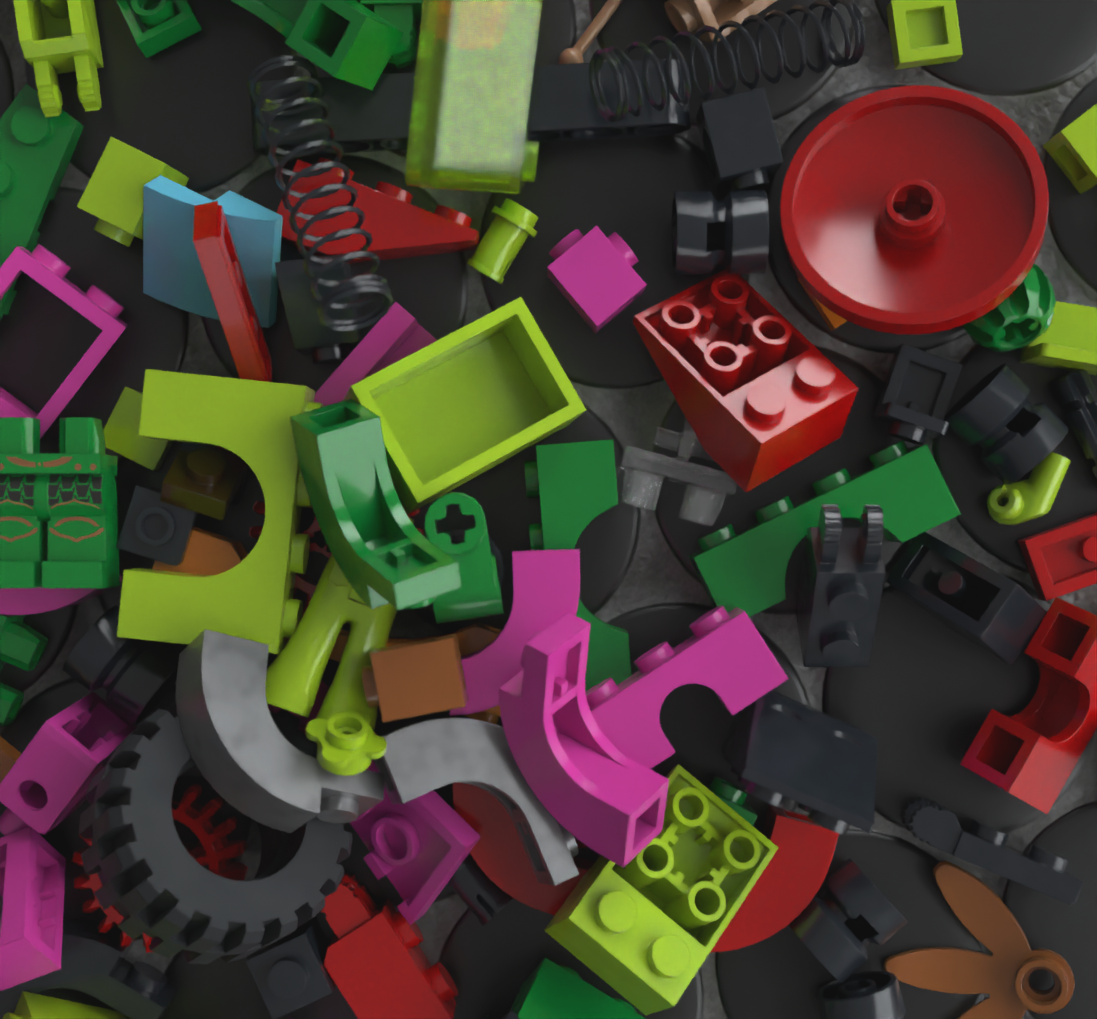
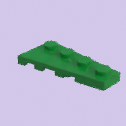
[0,84,84,321]

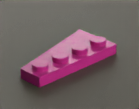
[268,680,481,925]

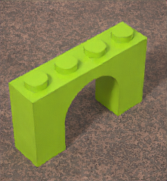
[117,369,324,654]

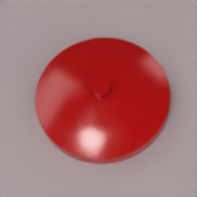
[780,85,1049,335]

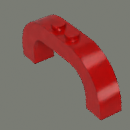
[452,782,839,953]

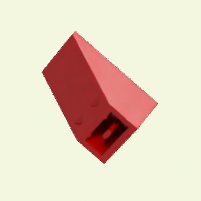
[633,270,859,492]

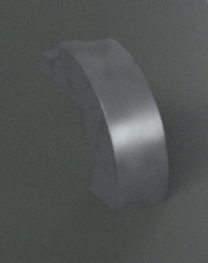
[176,629,385,833]
[373,718,579,885]

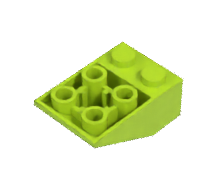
[544,764,779,1015]

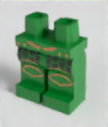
[0,417,120,588]

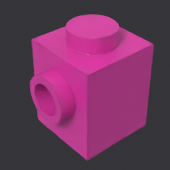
[547,225,647,333]

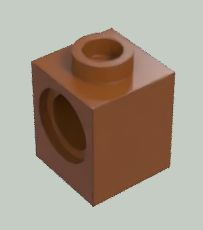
[362,633,469,722]

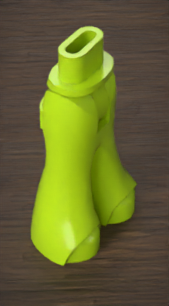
[265,517,414,731]

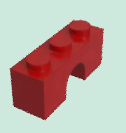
[960,597,1097,814]

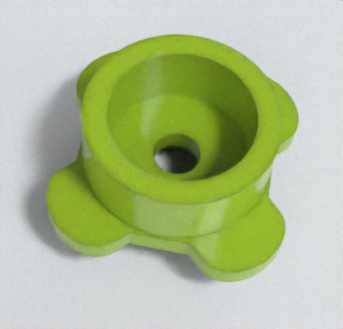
[306,710,387,776]

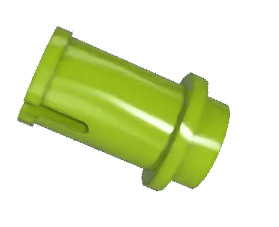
[466,198,539,284]

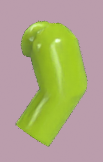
[987,452,1071,525]

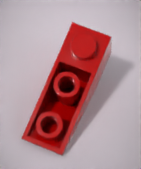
[276,157,481,263]

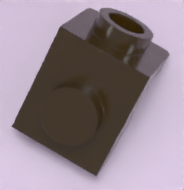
[160,442,248,520]

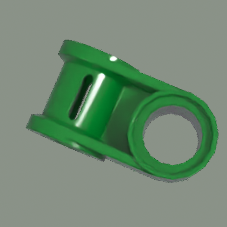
[425,492,504,624]

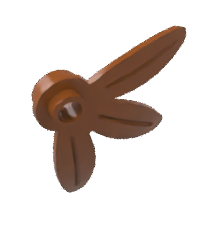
[883,861,1075,1019]

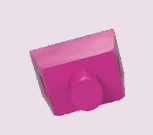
[0,692,137,836]

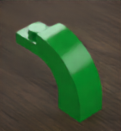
[290,398,461,610]

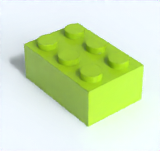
[343,297,586,515]

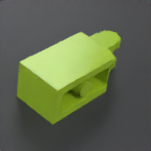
[13,0,104,117]

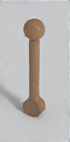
[559,0,623,64]

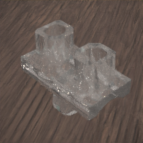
[619,418,737,527]

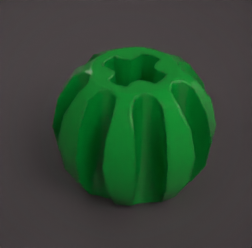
[962,264,1056,352]

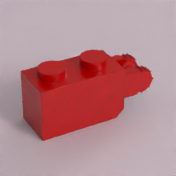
[321,872,458,1019]

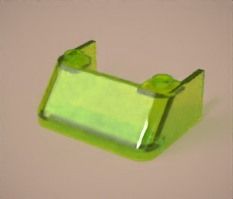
[406,0,543,194]

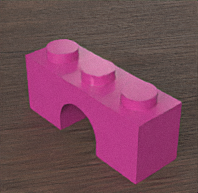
[585,605,789,769]

